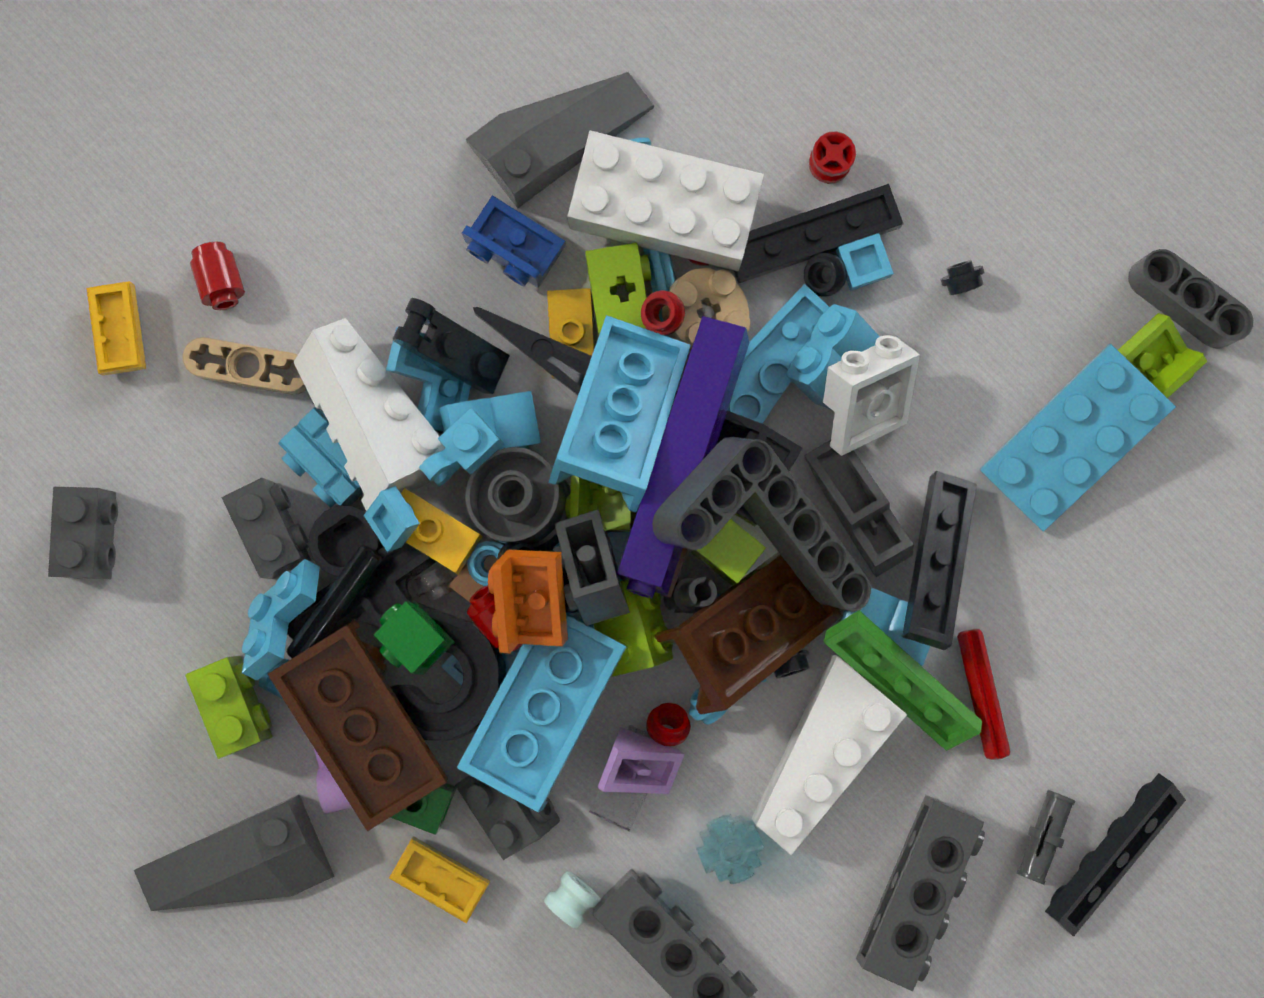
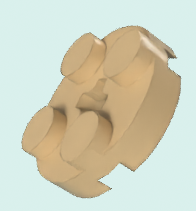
[662,268,751,351]

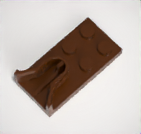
[654,552,843,714]
[268,620,448,831]

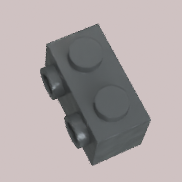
[221,478,311,579]
[48,486,118,579]
[554,510,630,626]

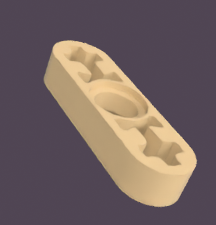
[183,337,306,395]

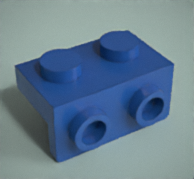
[462,195,566,288]

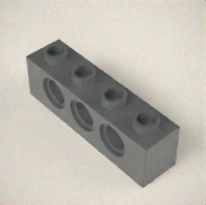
[856,795,985,991]
[592,869,758,998]

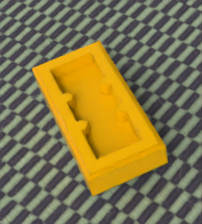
[86,281,146,376]
[547,288,594,379]
[401,488,483,575]
[389,836,490,923]

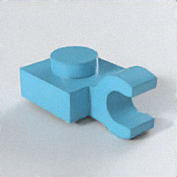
[419,408,504,487]

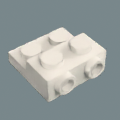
[823,335,920,456]

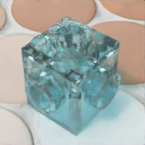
[696,814,765,884]

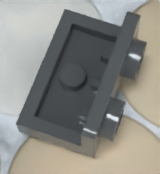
[455,775,560,860]

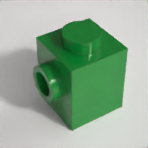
[374,601,455,675]
[390,783,456,835]

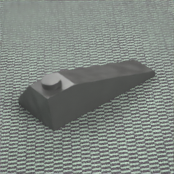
[466,72,654,209]
[134,795,334,911]

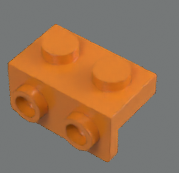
[488,550,568,654]

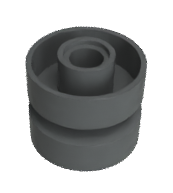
[465,447,571,551]

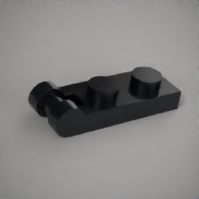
[393,298,510,394]

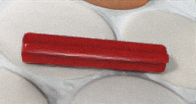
[957,629,1011,760]

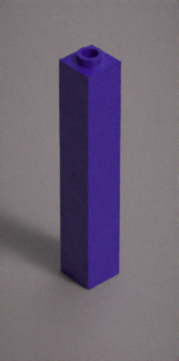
[617,316,750,598]

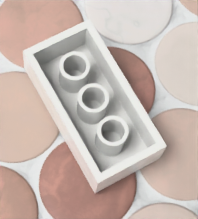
[567,130,764,271]

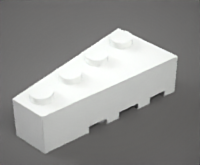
[294,318,445,511]

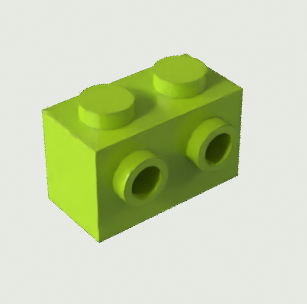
[185,655,273,759]

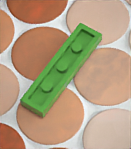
[824,610,982,751]

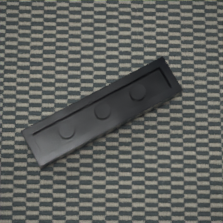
[734,184,903,284]
[902,471,977,650]
[1045,773,1186,937]

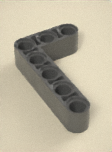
[652,437,871,612]

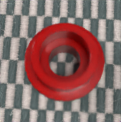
[641,290,685,336]
[646,703,691,746]

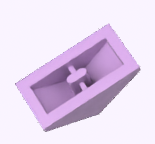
[598,727,684,794]

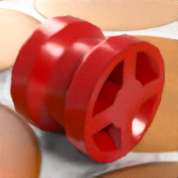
[809,131,856,184]

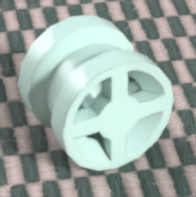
[543,871,601,929]

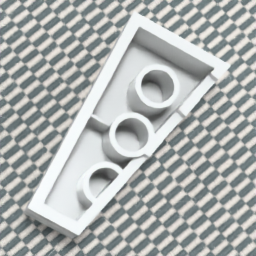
[752,654,907,855]

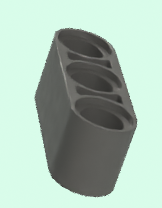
[1128,249,1253,349]

